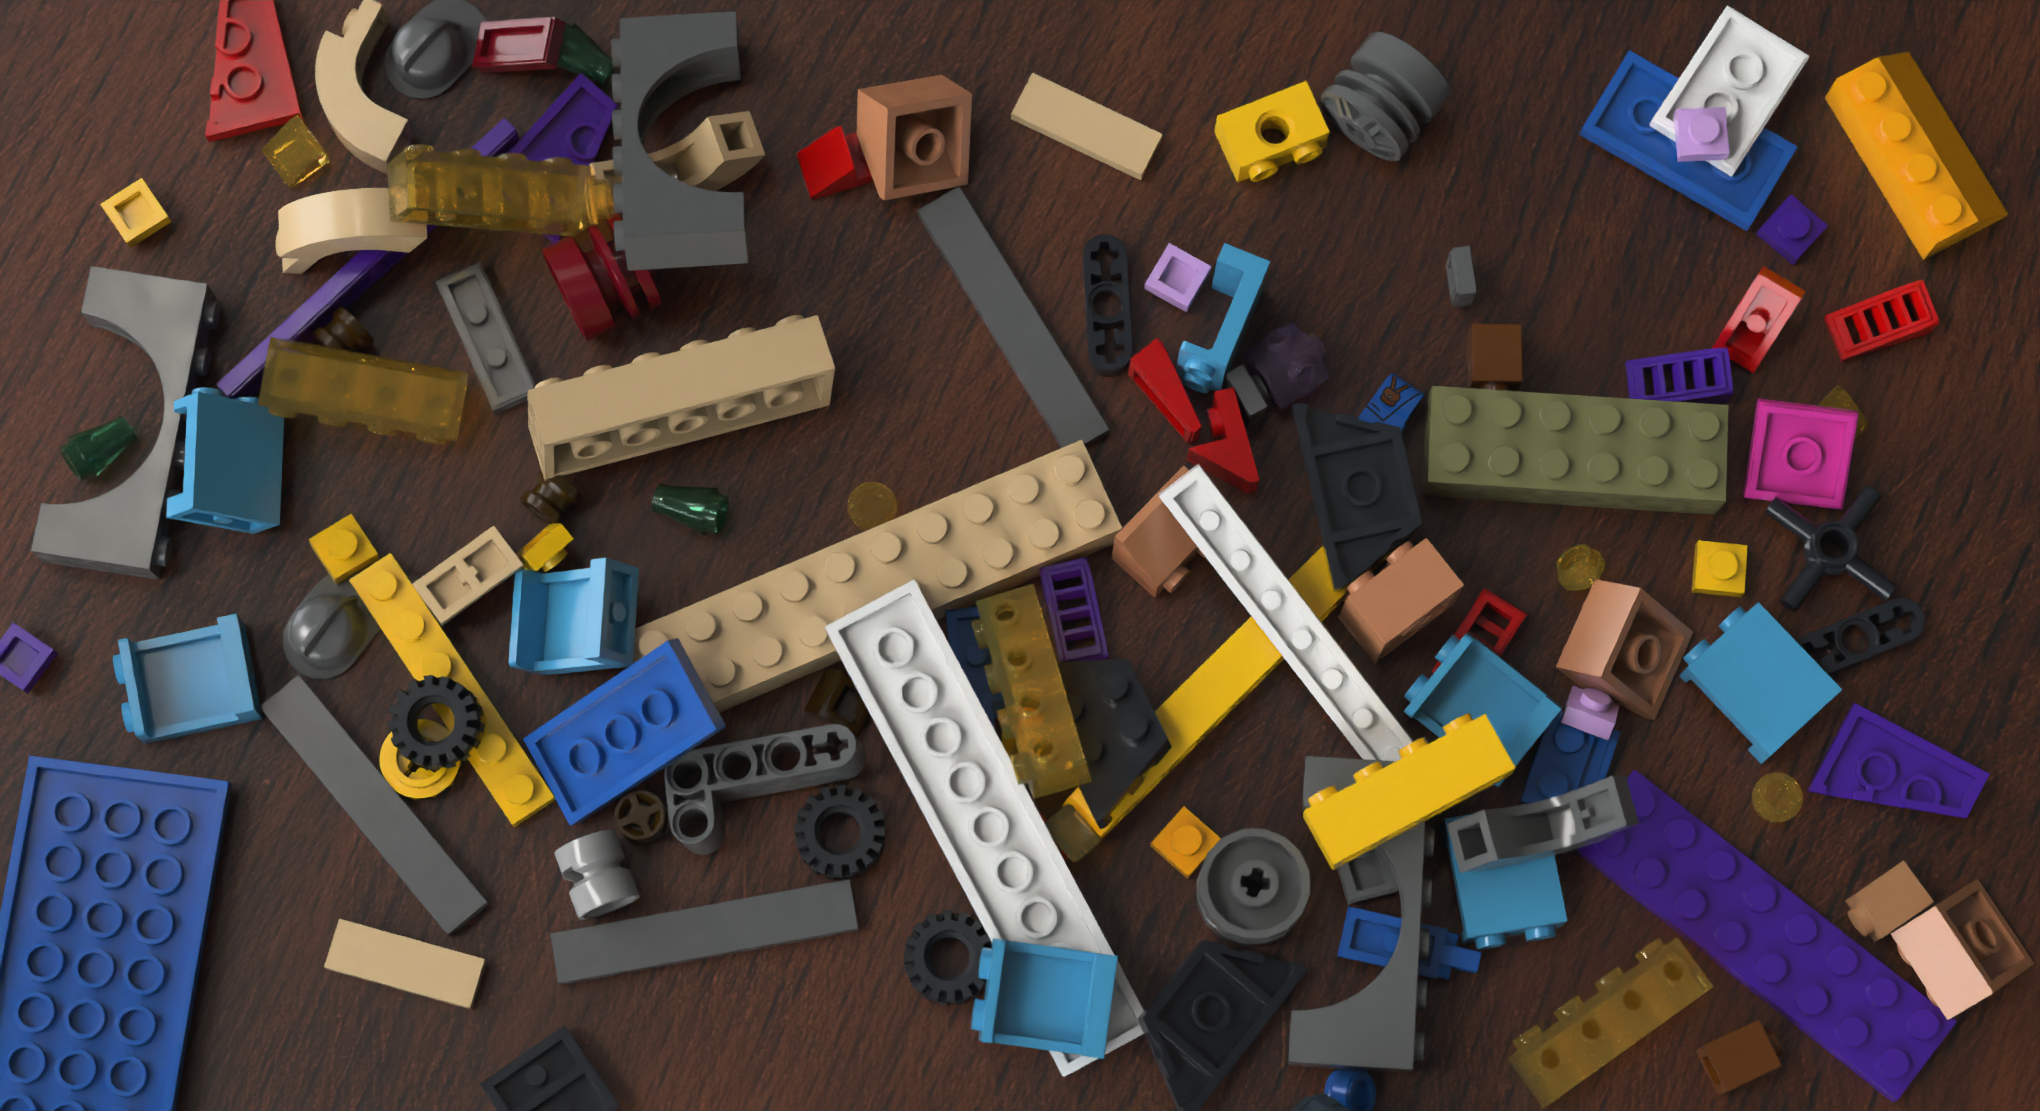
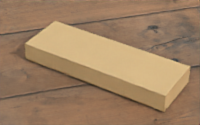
[1011,73,1163,180]
[324,919,487,1010]

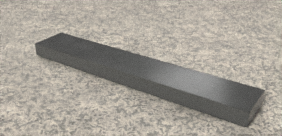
[917,187,1109,448]
[259,675,489,937]
[550,879,859,985]

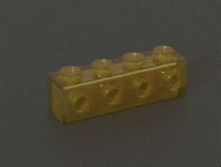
[387,144,594,237]
[258,337,468,444]
[971,584,1092,799]
[1507,937,1714,1108]

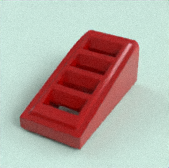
[1824,279,1939,362]
[1128,337,1202,445]
[1431,588,1528,674]

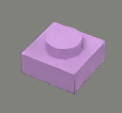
[1673,107,1730,162]
[1144,243,1212,312]
[1561,686,1620,740]

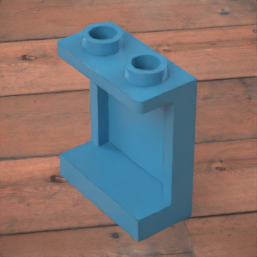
[1176,243,1270,393]
[166,388,285,534]
[509,558,639,676]
[1679,602,1842,764]
[113,613,263,744]
[1403,632,1563,787]
[1439,814,1568,950]
[971,939,1118,1059]

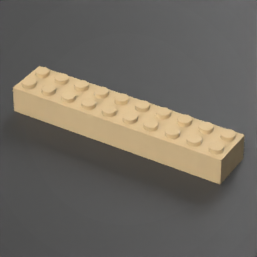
[633,440,1122,713]

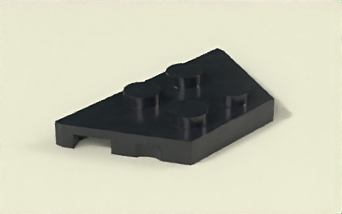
[1292,403,1422,592]
[1021,658,1172,830]
[1138,940,1308,1111]

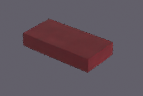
[472,17,566,73]

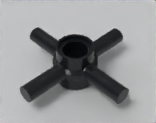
[1765,485,1897,612]

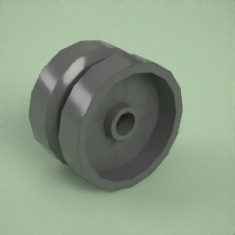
[1196,829,1310,947]

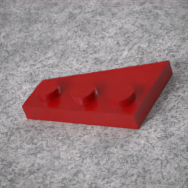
[205,0,303,142]

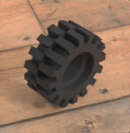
[387,675,485,770]
[794,785,886,880]
[904,910,992,1006]

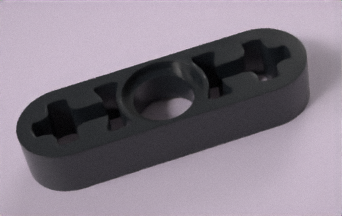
[1082,234,1132,377]
[1796,598,1925,676]

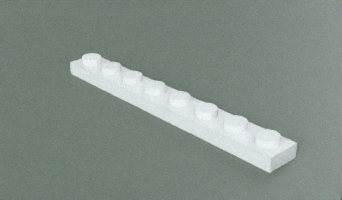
[1159,463,1414,761]

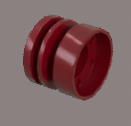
[541,213,662,342]

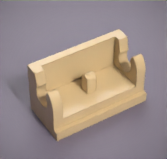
[412,526,524,626]

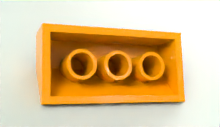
[1825,52,2008,260]

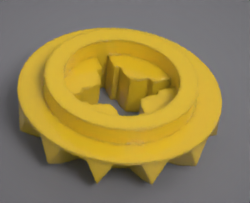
[380,719,461,800]

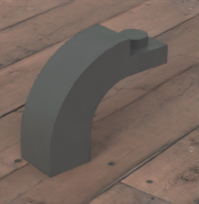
[1447,775,1639,873]

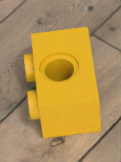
[1214,81,1330,182]

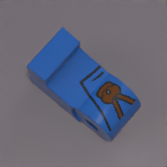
[1358,372,1425,434]

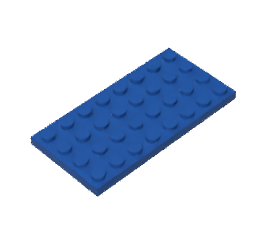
[0,755,232,1111]

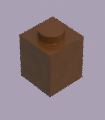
[1466,324,1522,391]
[1696,1020,1782,1096]

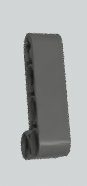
[664,724,866,855]

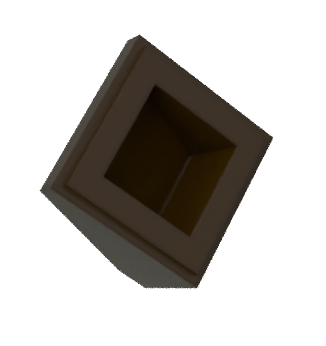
[804,668,870,738]

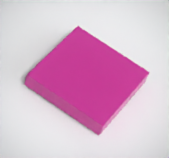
[1742,398,1859,510]

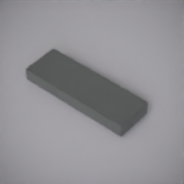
[435,262,536,415]

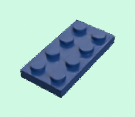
[1579,50,1798,231]
[523,638,726,826]

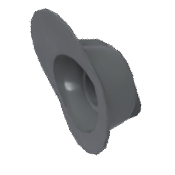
[384,0,486,99]
[283,571,380,679]

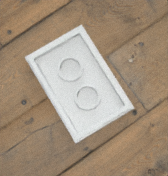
[1649,6,1810,177]

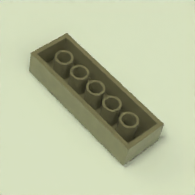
[1421,386,1729,515]

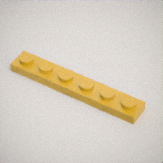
[349,553,556,828]

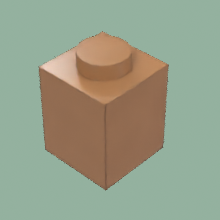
[1845,861,1934,942]

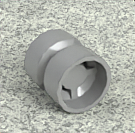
[554,829,640,920]

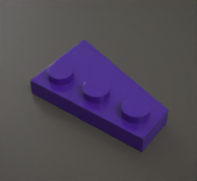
[484,73,618,243]
[1806,703,1990,819]

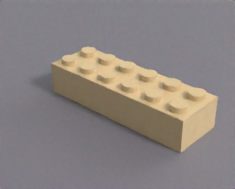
[527,315,835,480]

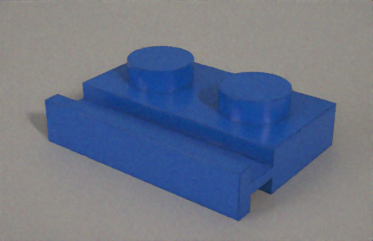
[1518,711,1621,805]

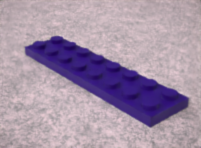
[1573,769,1957,1102]

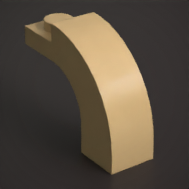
[315,0,414,177]
[583,111,765,216]
[276,188,427,274]

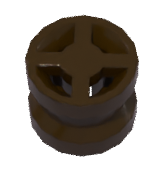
[312,306,374,368]
[519,470,582,525]
[614,790,668,846]

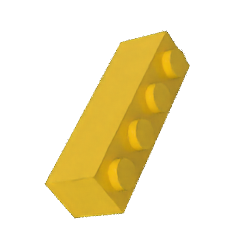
[1303,713,1515,870]

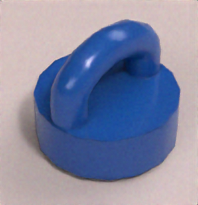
[1324,1069,1376,1111]

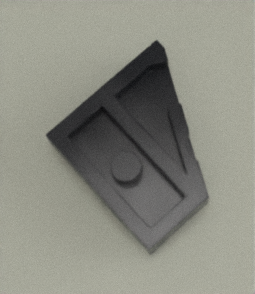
[480,1025,621,1111]

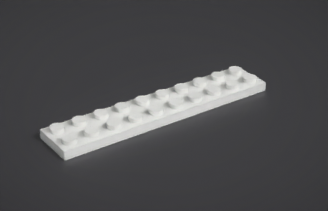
[824,579,1144,1077]

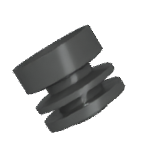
[1319,31,1451,162]

